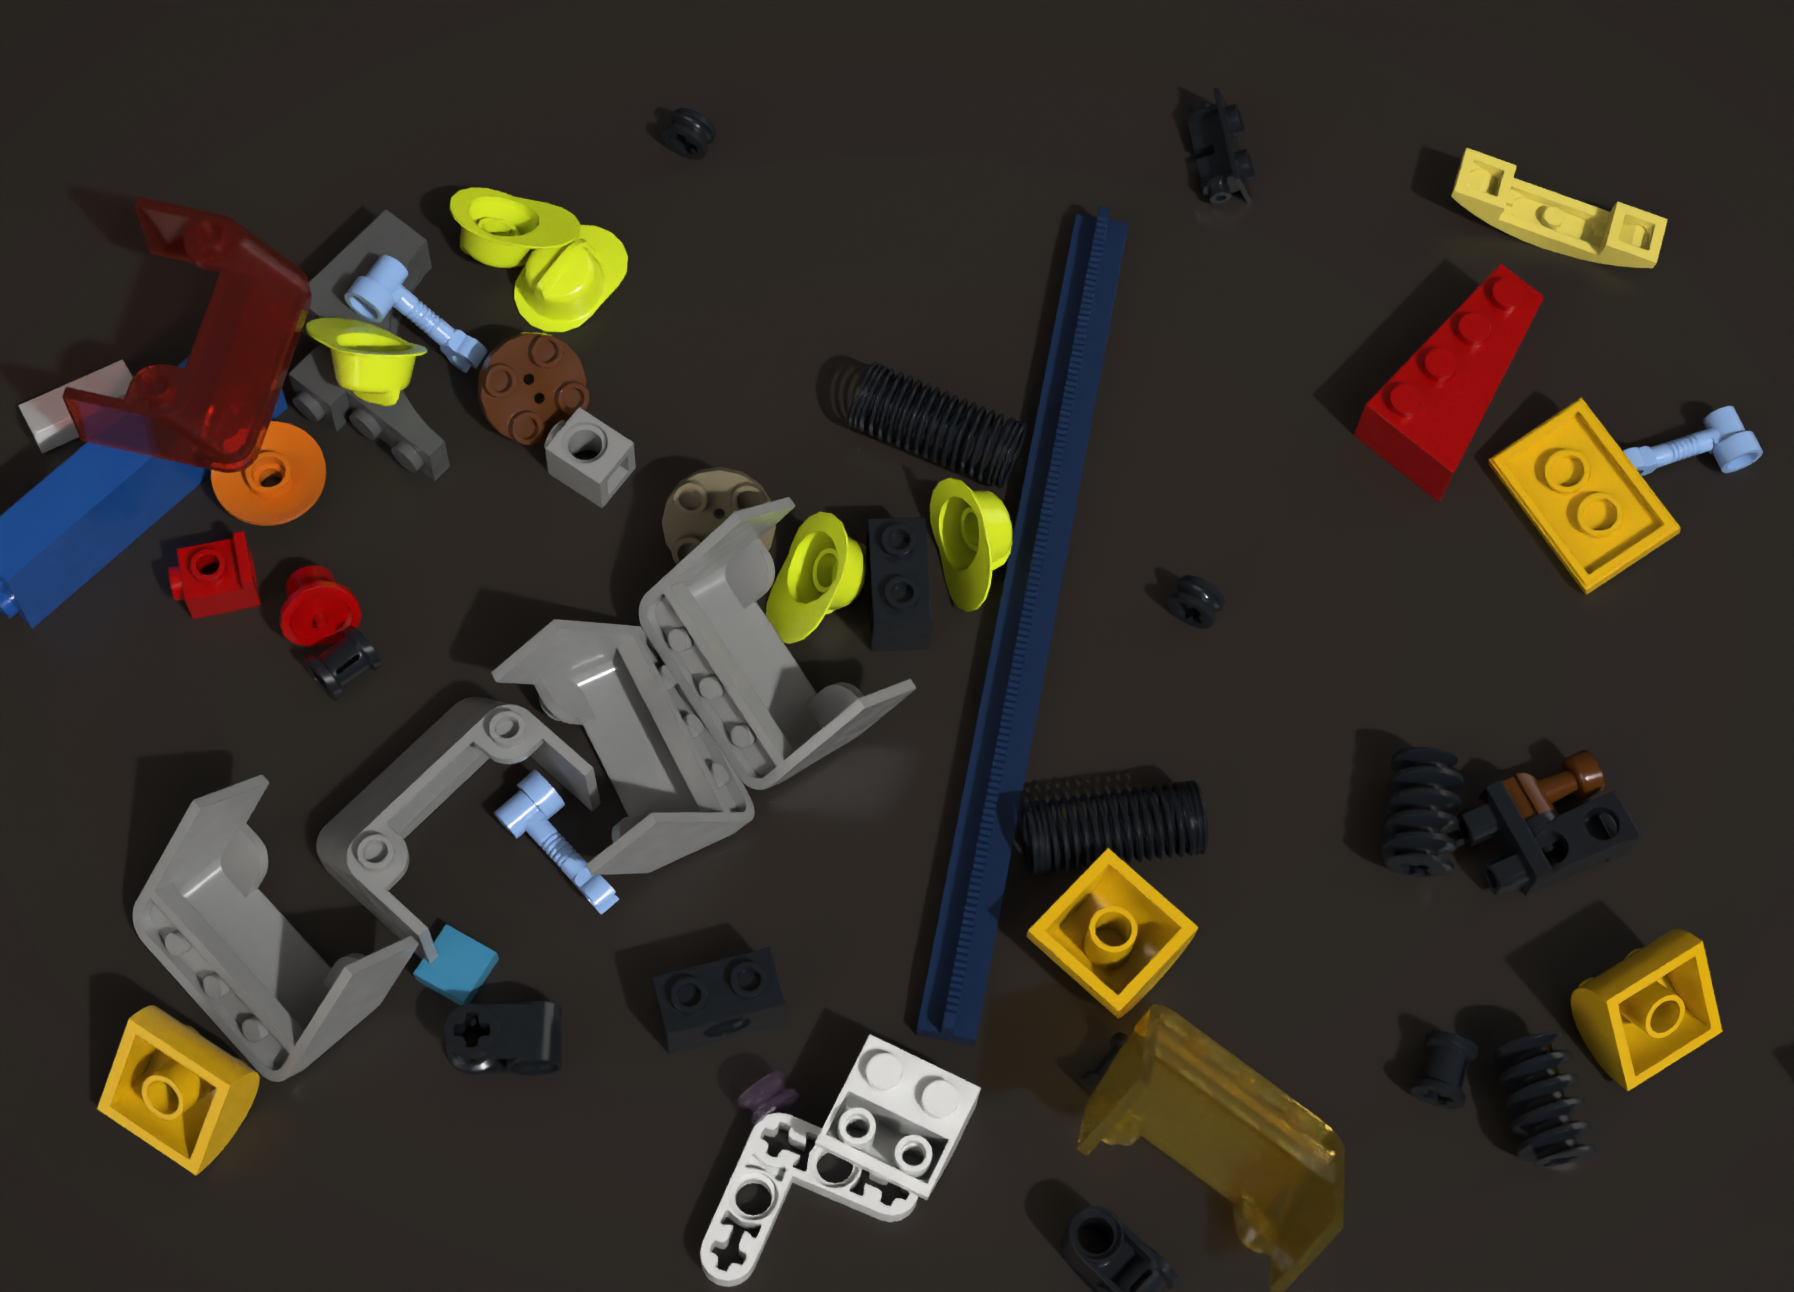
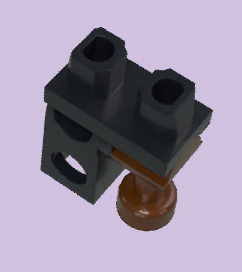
[1457,749,1641,896]

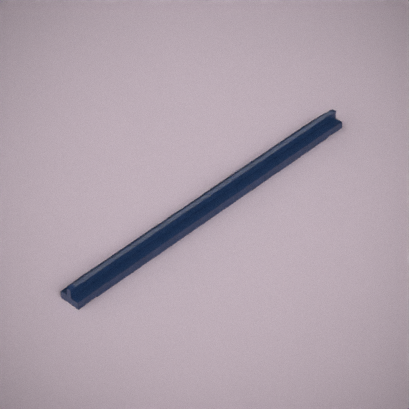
[916,206,1129,1046]

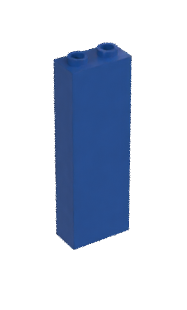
[0,319,287,629]

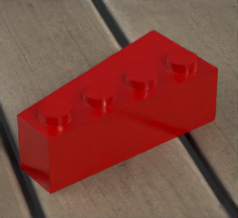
[1354,264,1544,503]

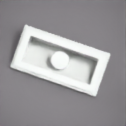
[18,359,142,453]

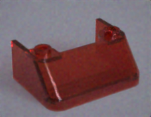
[62,196,312,473]

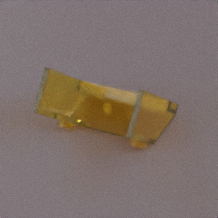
[1077,1004,1345,1292]

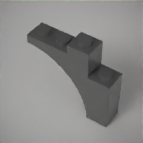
[289,209,450,482]

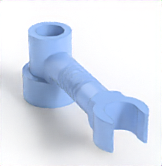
[344,255,488,373]
[1623,406,1763,476]
[493,769,619,915]

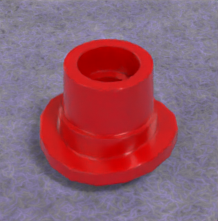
[279,565,362,646]

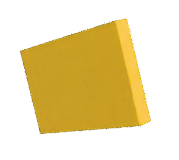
[1489,397,1681,595]

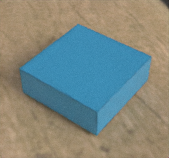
[413,924,499,1006]

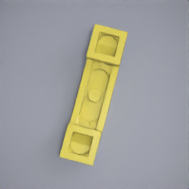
[1451,148,1668,268]

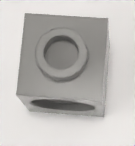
[544,407,636,509]

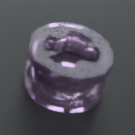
[737,1070,799,1127]

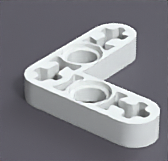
[700,1112,918,1287]

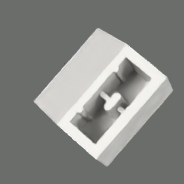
[815,1034,981,1200]

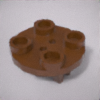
[477,332,590,445]

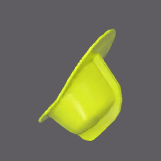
[449,187,580,268]
[514,225,628,332]
[305,318,427,406]
[930,477,1012,612]
[766,512,867,644]

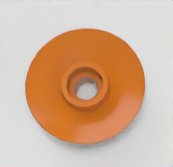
[211,421,327,526]

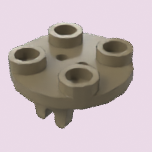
[662,467,776,564]

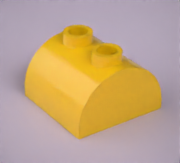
[1027,848,1199,1019]
[1571,929,1723,1091]
[97,1005,260,1176]

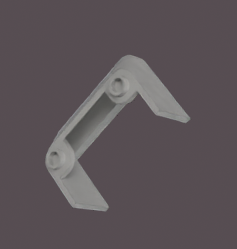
[639,497,917,790]
[491,619,755,875]
[316,697,601,964]
[133,774,419,1082]

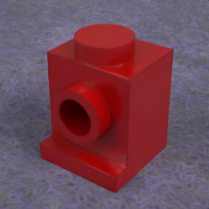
[168,531,261,619]

